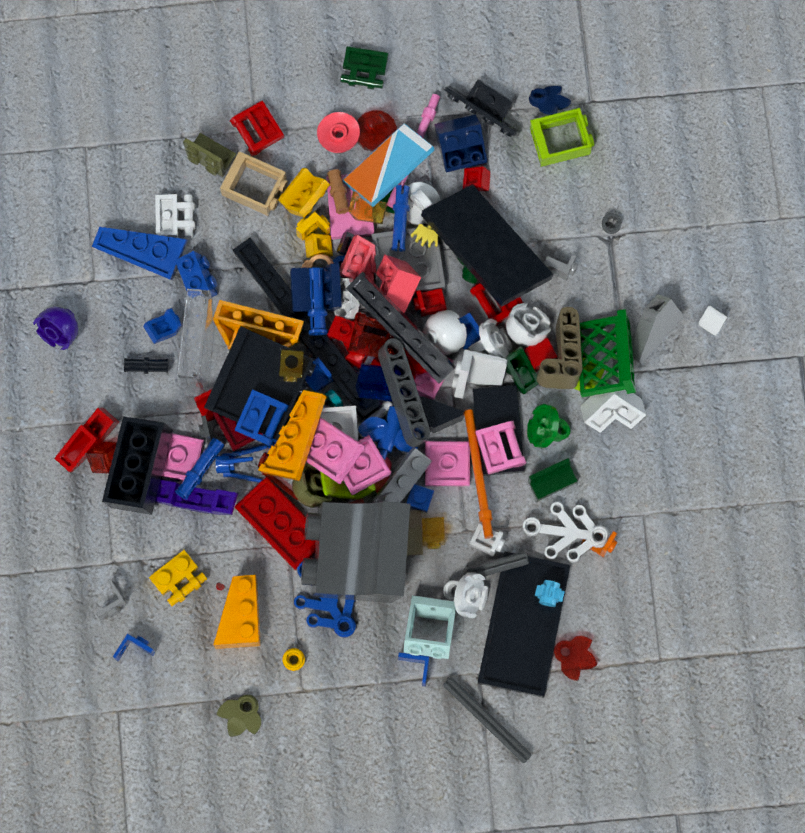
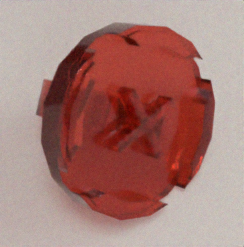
[357,110,397,151]

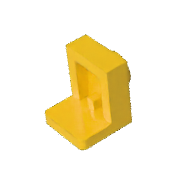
[296,212,330,241]

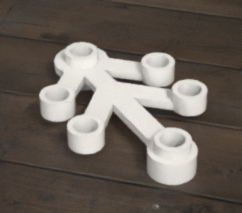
[523,502,610,563]

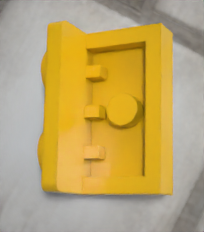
[278,168,330,218]

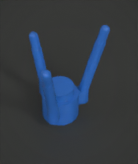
[216,445,268,483]

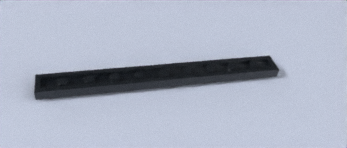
[233,238,381,419]

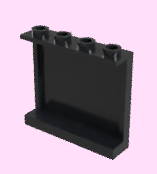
[204,326,316,440]

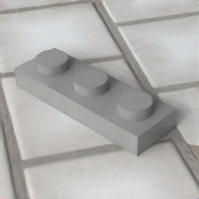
[373,447,432,503]

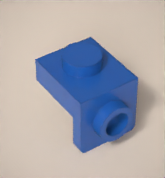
[143,308,182,344]

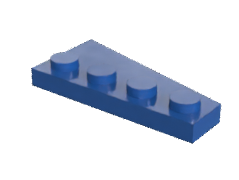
[92,227,188,280]

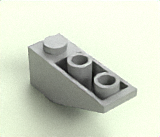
[632,294,683,364]

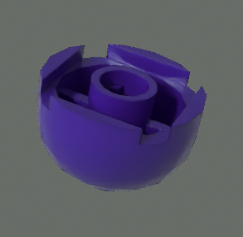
[33,306,78,350]

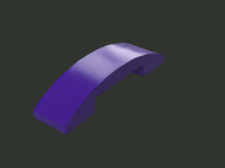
[155,480,238,515]

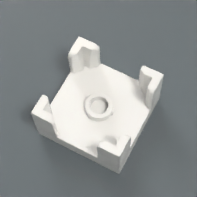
[320,405,359,441]

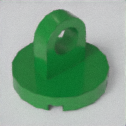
[527,404,570,449]

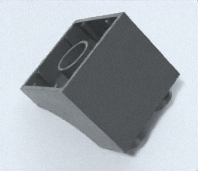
[301,501,410,603]

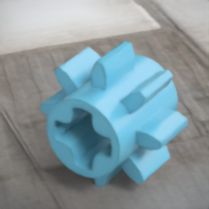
[535,580,565,607]

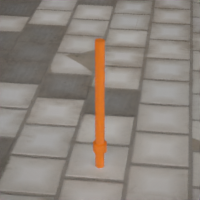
[464,410,493,539]

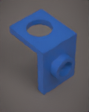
[113,634,156,661]
[398,653,429,687]

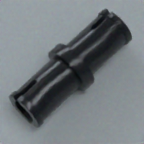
[124,357,169,374]

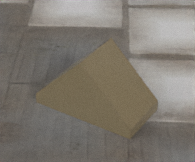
[407,510,423,556]

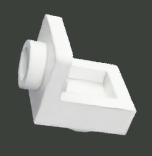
[469,524,506,556]

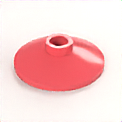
[317,112,360,153]

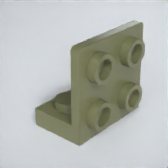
[183,133,237,177]

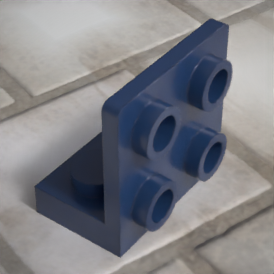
[290,263,342,312]

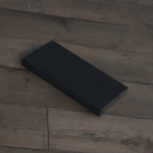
[472,385,525,476]

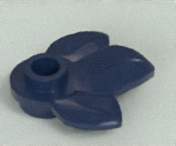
[529,86,571,115]

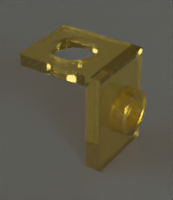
[348,191,387,224]
[279,350,304,382]

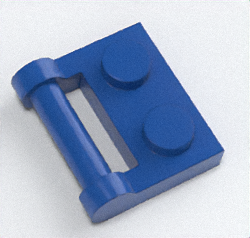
[235,389,289,446]

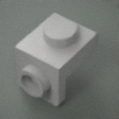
[544,254,578,281]

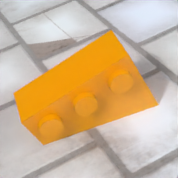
[213,575,261,649]

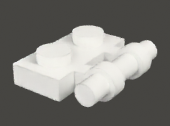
[155,194,195,238]

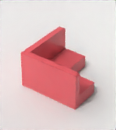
[376,254,421,313]

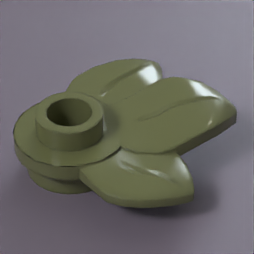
[217,695,261,737]

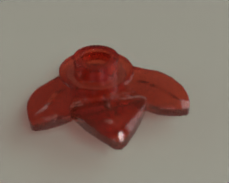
[554,636,597,681]

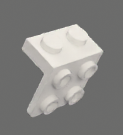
[452,350,507,399]

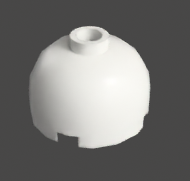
[506,303,551,347]
[423,310,467,355]

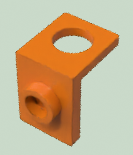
[581,531,618,557]

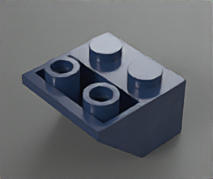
[434,114,487,173]

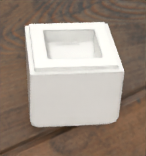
[699,306,727,336]

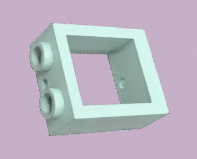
[403,595,456,659]

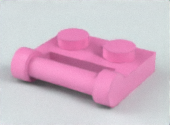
[475,421,526,475]

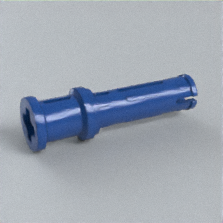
[308,268,328,336]

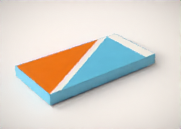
[343,123,434,207]

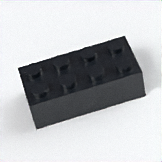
[102,416,173,515]

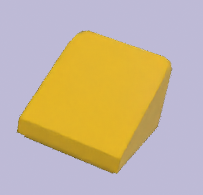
[305,233,333,258]

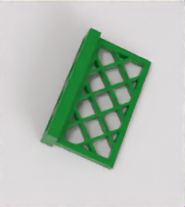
[579,309,636,398]

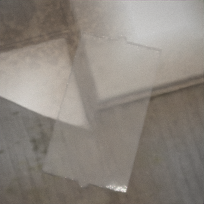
[580,280,641,339]

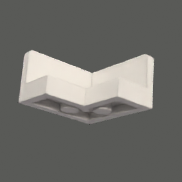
[580,378,646,433]

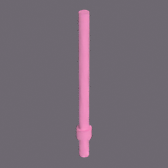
[387,94,440,208]

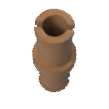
[327,169,350,214]

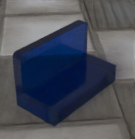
[356,364,404,401]

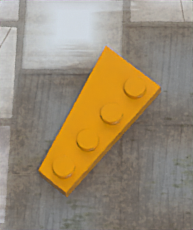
[258,390,326,481]

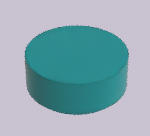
[324,390,343,407]

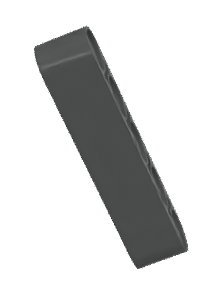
[378,339,430,447]

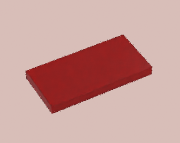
[234,477,315,571]

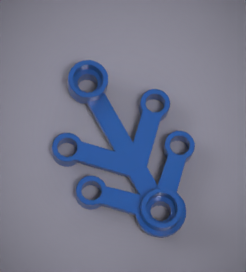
[294,562,356,638]

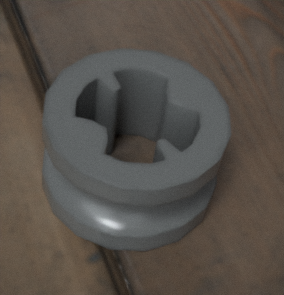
[602,213,621,234]

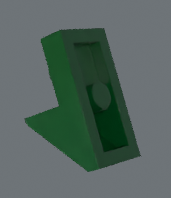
[504,347,539,395]

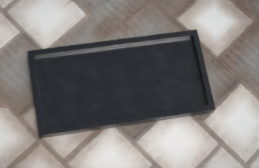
[421,184,554,307]
[477,551,571,698]

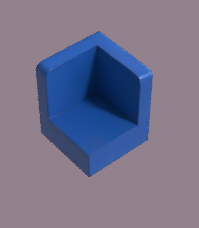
[458,313,481,350]
[304,358,333,393]

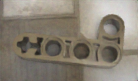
[536,307,582,389]

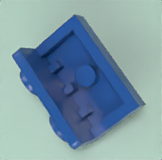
[175,251,218,299]

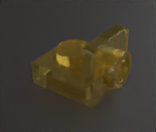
[422,517,445,549]

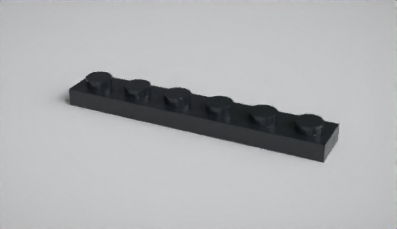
[346,272,456,383]

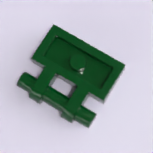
[340,46,389,90]

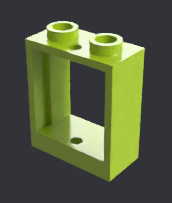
[529,108,594,167]

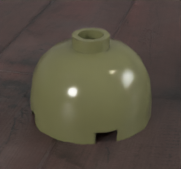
[292,463,333,508]

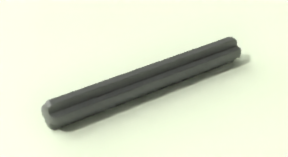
[444,677,531,763]

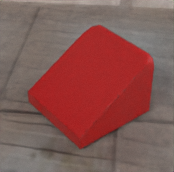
[463,166,490,191]
[345,343,371,369]

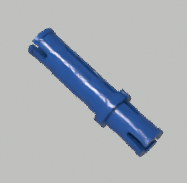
[391,185,410,252]
[175,438,224,500]

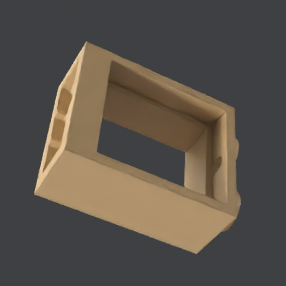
[220,151,288,216]

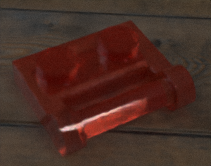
[348,312,395,358]

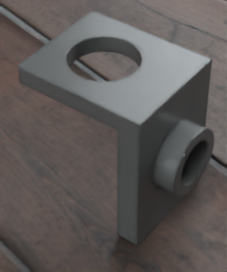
[199,416,227,444]

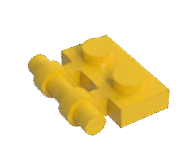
[149,550,207,607]

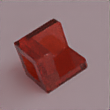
[86,442,117,474]

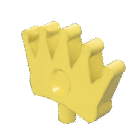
[411,224,438,248]

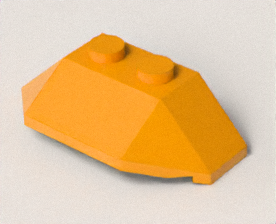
[213,300,304,349]

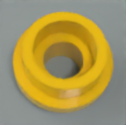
[282,648,305,671]

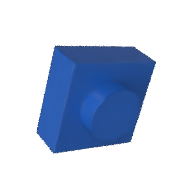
[407,484,434,513]

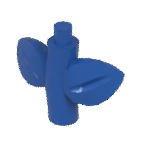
[358,406,418,460]

